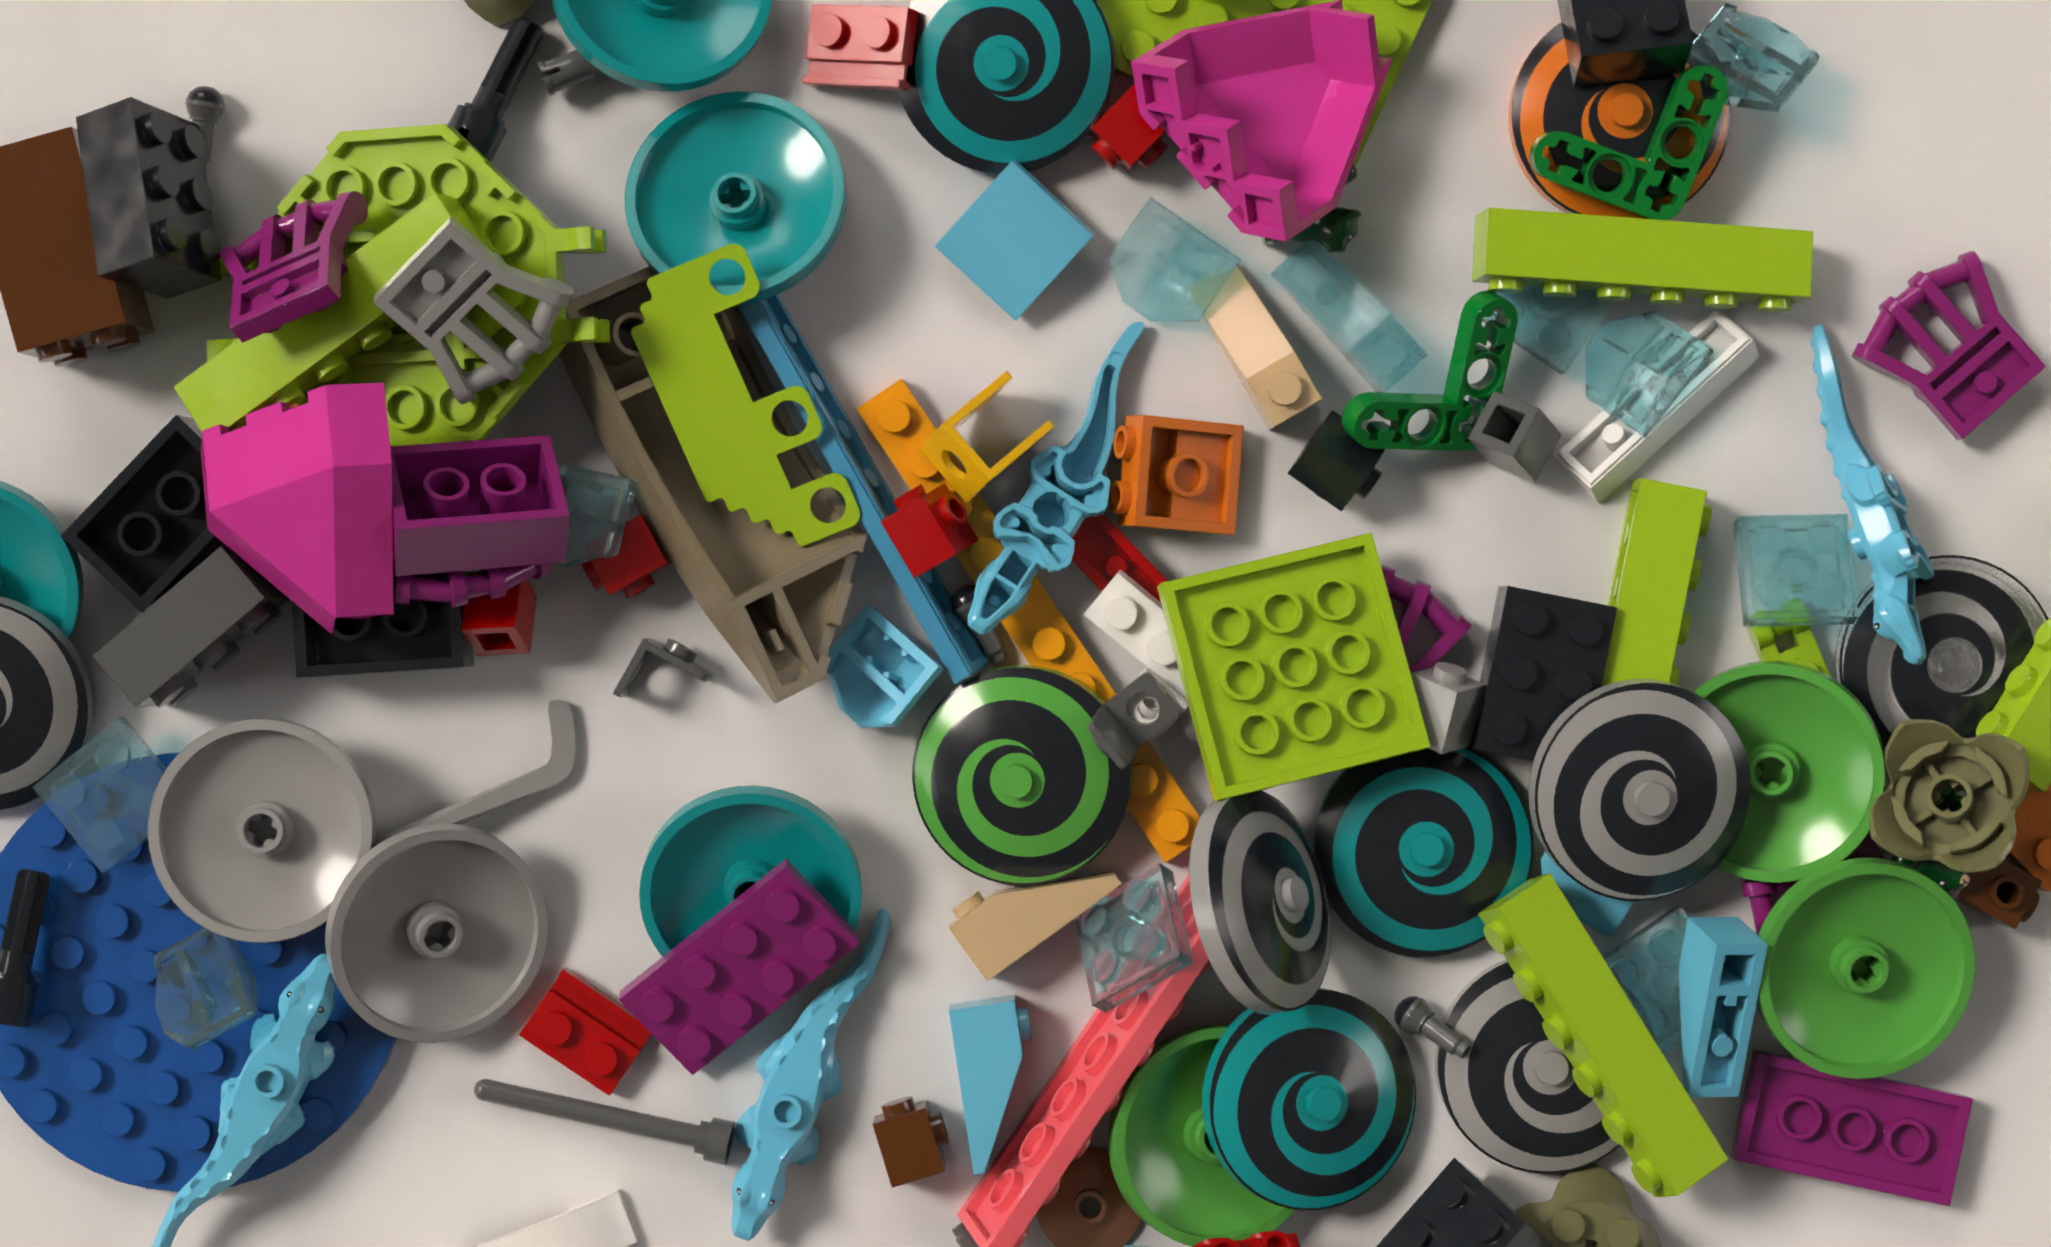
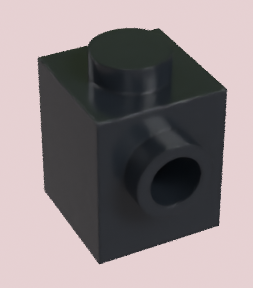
[1287,410,1385,511]

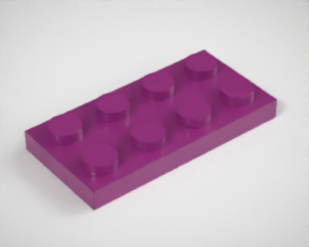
[619,858,859,1075]
[1730,1050,1973,1206]

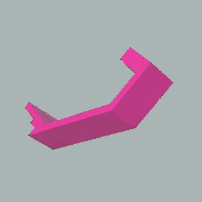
[1131,0,1393,242]
[201,382,394,634]

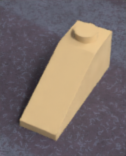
[1187,261,1322,430]
[948,871,1122,981]

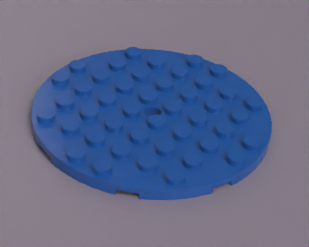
[0,752,397,1192]

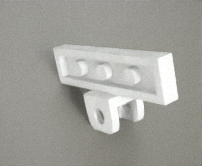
[1083,569,1188,737]

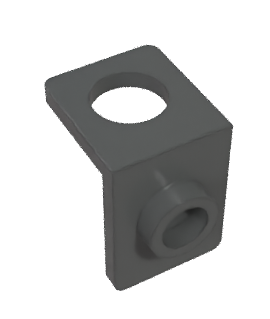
[613,638,713,698]
[1087,672,1181,770]

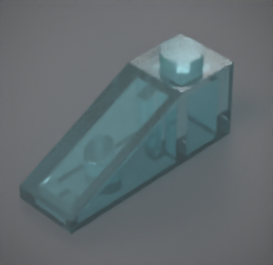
[1270,240,1428,393]

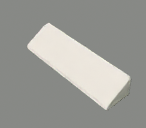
[1555,308,1759,503]

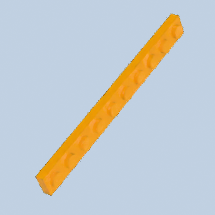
[856,378,1200,863]

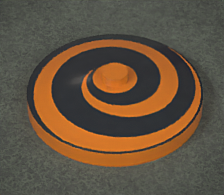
[1508,22,1731,219]

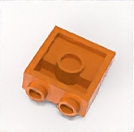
[1109,415,1244,535]

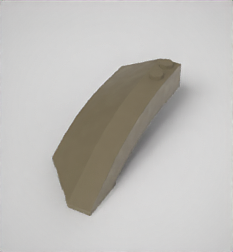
[559,267,868,703]

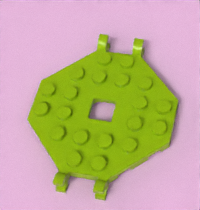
[206,124,610,446]

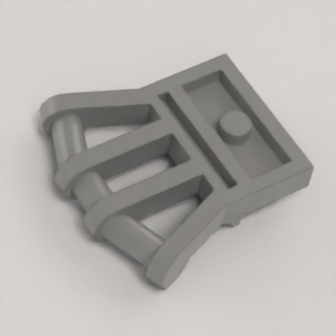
[373,216,574,405]

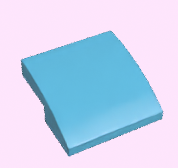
[935,159,1096,321]

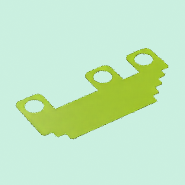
[630,244,860,547]

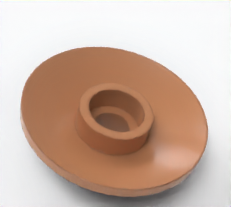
[1036,1147,1142,1247]

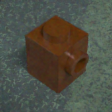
[1949,860,2042,929]
[872,1096,950,1188]

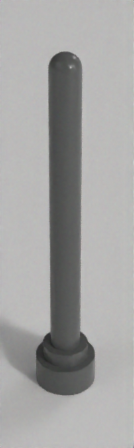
[474,1079,735,1165]

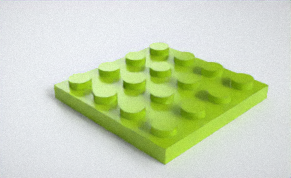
[1157,532,1431,801]

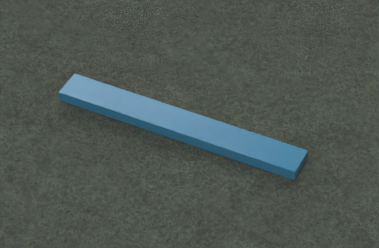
[738,295,988,684]

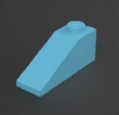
[1679,917,1768,1098]
[949,995,1032,1175]

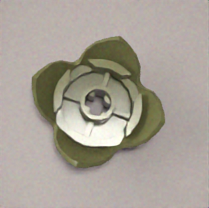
[1869,719,2030,873]
[1515,1163,1662,1247]

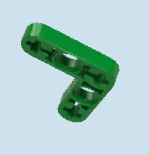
[1529,65,1729,220]
[1342,290,1518,451]

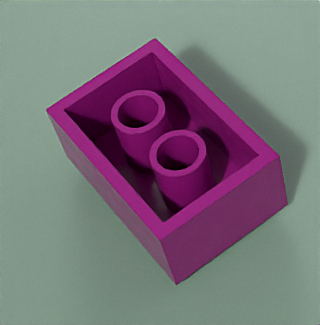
[390,435,570,577]

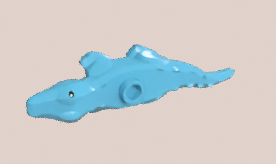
[967,322,1144,635]
[1810,323,1934,666]
[731,908,891,1241]
[152,953,336,1247]

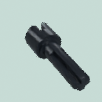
[448,18,544,162]
[0,869,51,1028]

